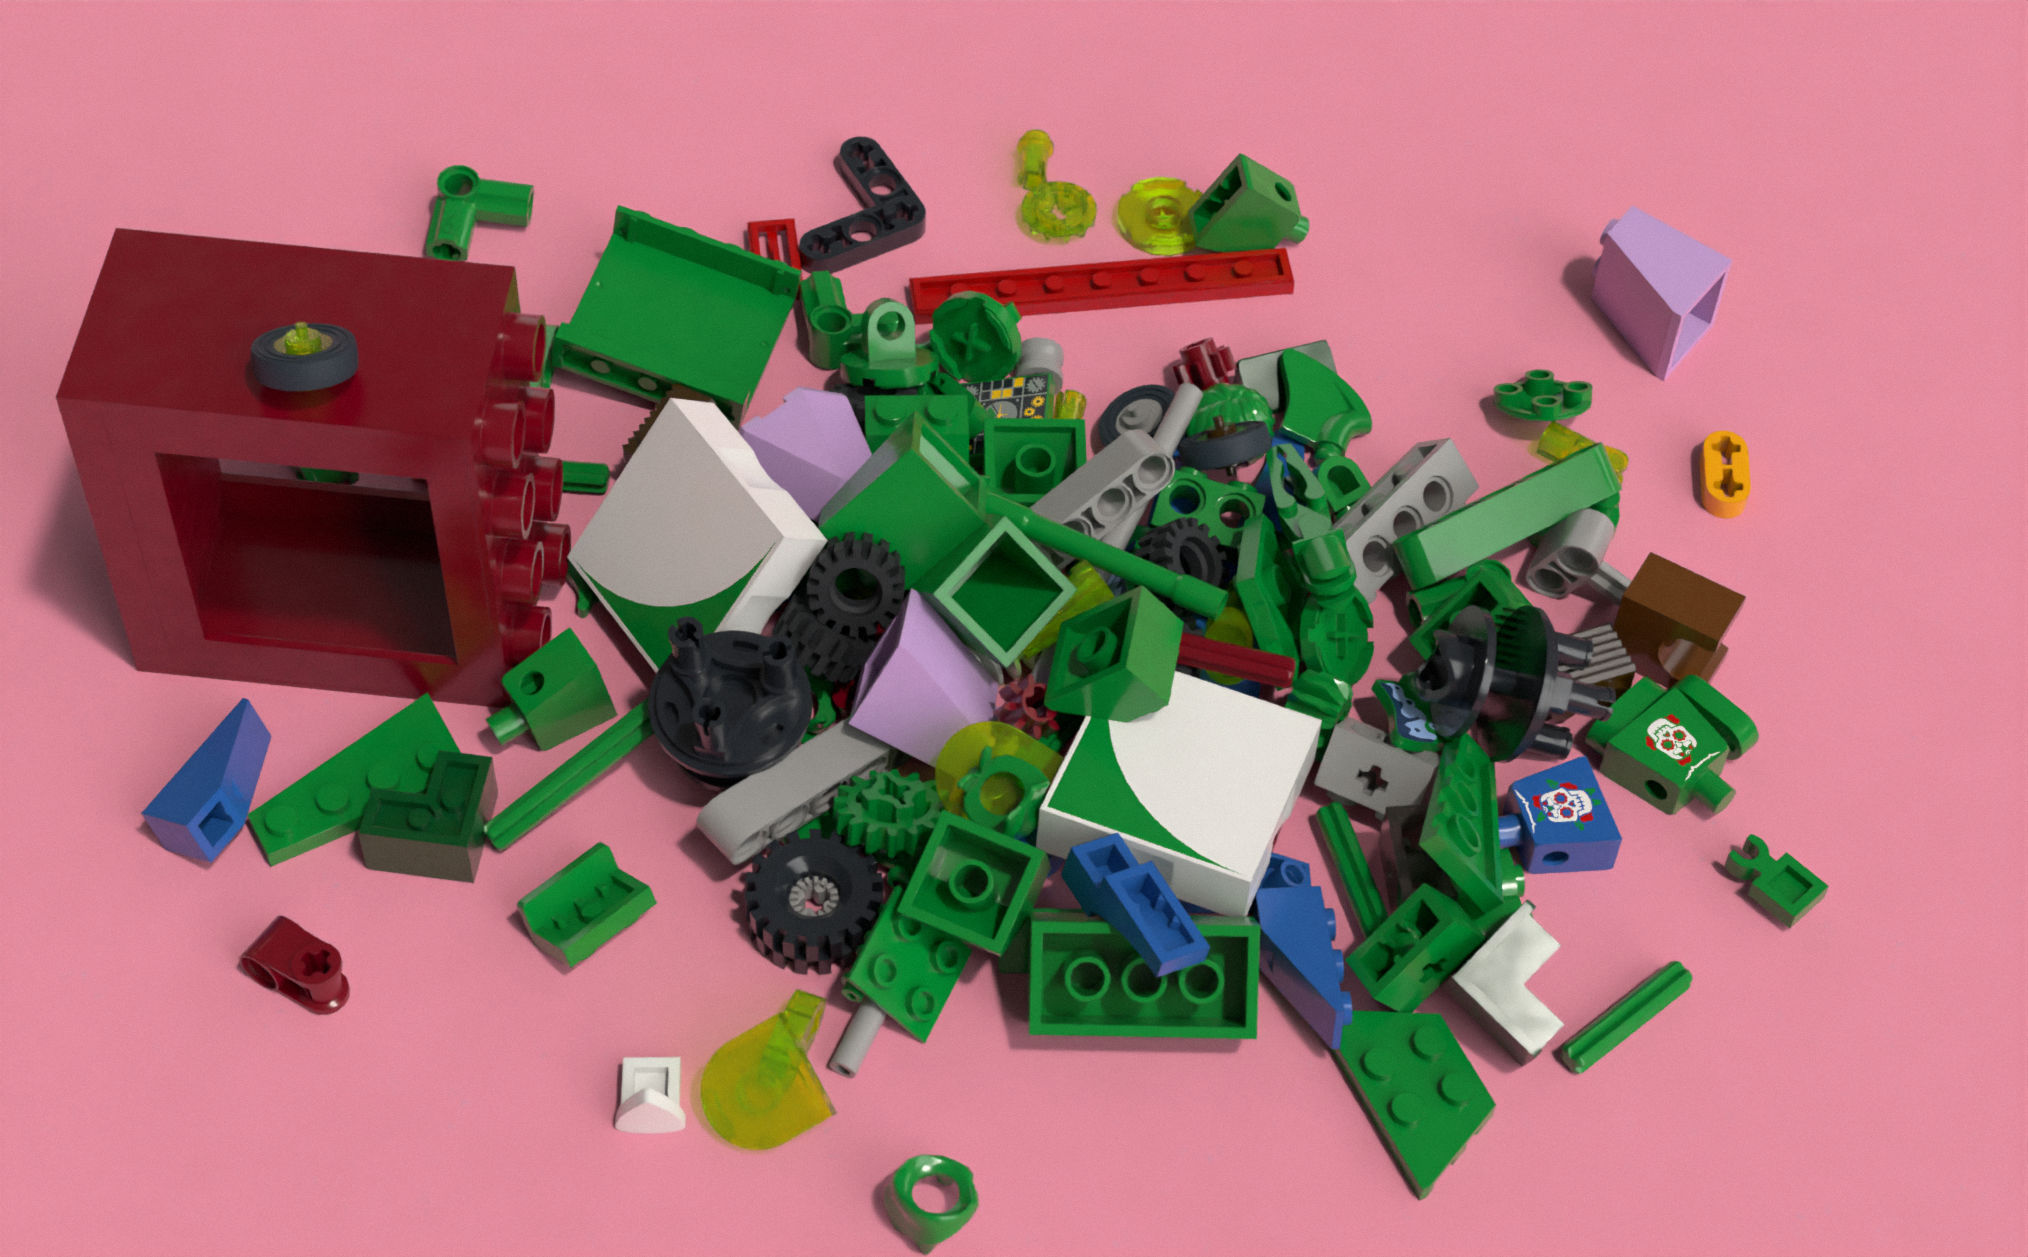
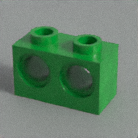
[1150,467,1266,565]

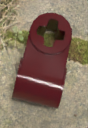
[239,916,350,1015]

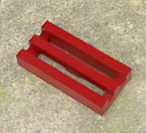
[747,218,803,300]

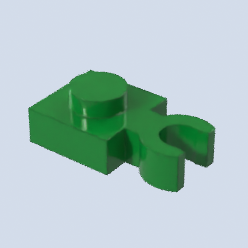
[1725,834,1829,929]

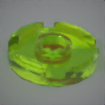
[1117,177,1203,256]

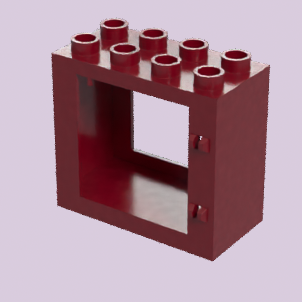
[56,228,571,708]

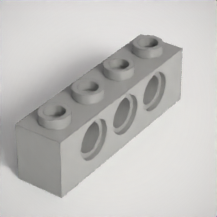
[1333,438,1479,605]

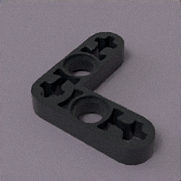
[799,136,926,274]

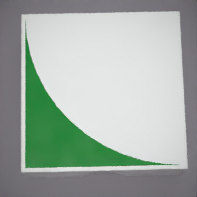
[567,398,828,674]
[1036,671,1322,916]

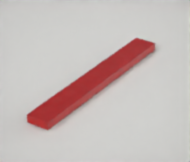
[909,248,1295,325]

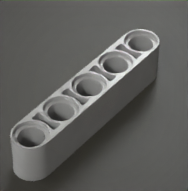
[1029,429,1175,571]
[696,717,913,865]

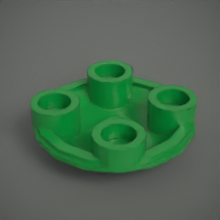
[1493,369,1593,422]

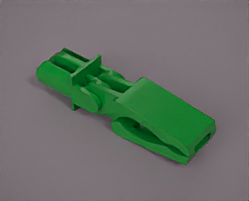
[1265,443,1357,610]

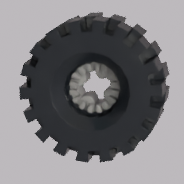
[744,829,883,975]

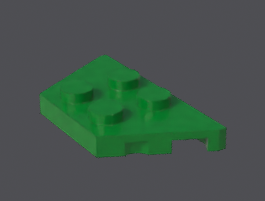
[1233,514,1308,691]
[1328,1010,1496,1201]

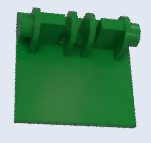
[841,886,972,1043]

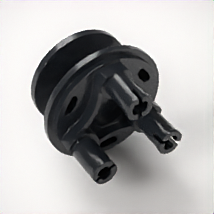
[1414,605,1616,764]
[648,616,812,792]

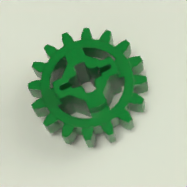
[833,769,953,857]

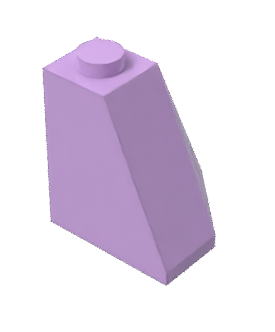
[739,386,872,523]

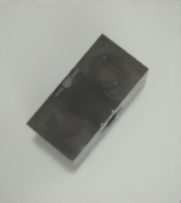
[1378,804,1458,915]

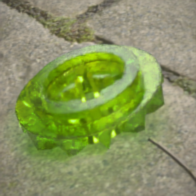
[1022,181,1097,244]

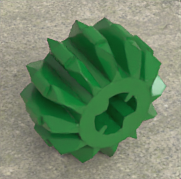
[1284,669,1353,763]

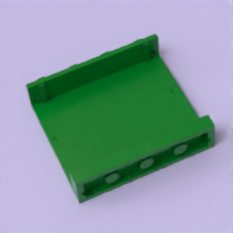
[552,205,802,431]

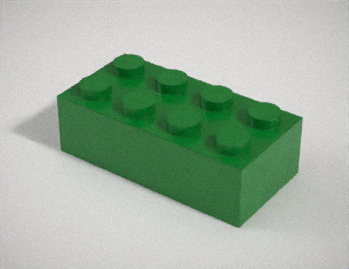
[1027,912,1260,1039]

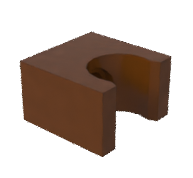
[1613,552,1746,689]

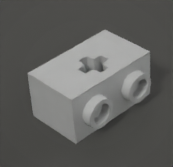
[1314,717,1441,827]

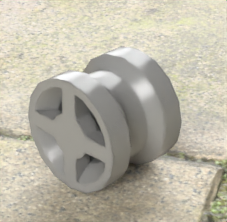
[1015,337,1064,395]

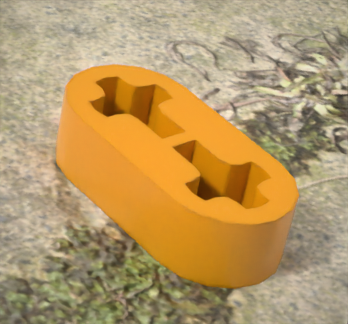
[1699,430,1751,519]

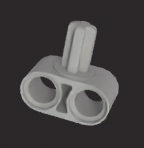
[1526,509,1631,606]

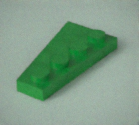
[247,692,461,867]
[1419,732,1504,913]

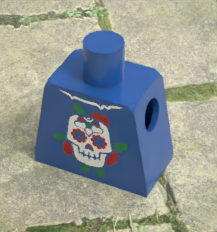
[1498,756,1622,874]

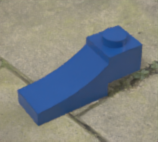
[1061,833,1210,978]

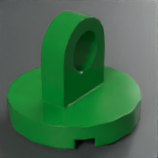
[929,291,1022,382]
[840,298,939,389]
[1299,587,1374,686]

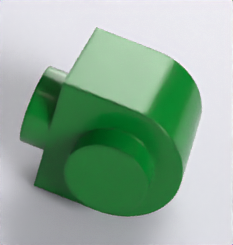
[1311,456,1372,523]

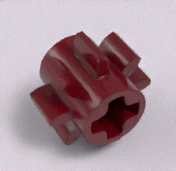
[1172,337,1237,391]
[993,674,1060,746]

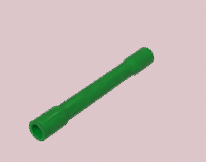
[986,491,1229,621]

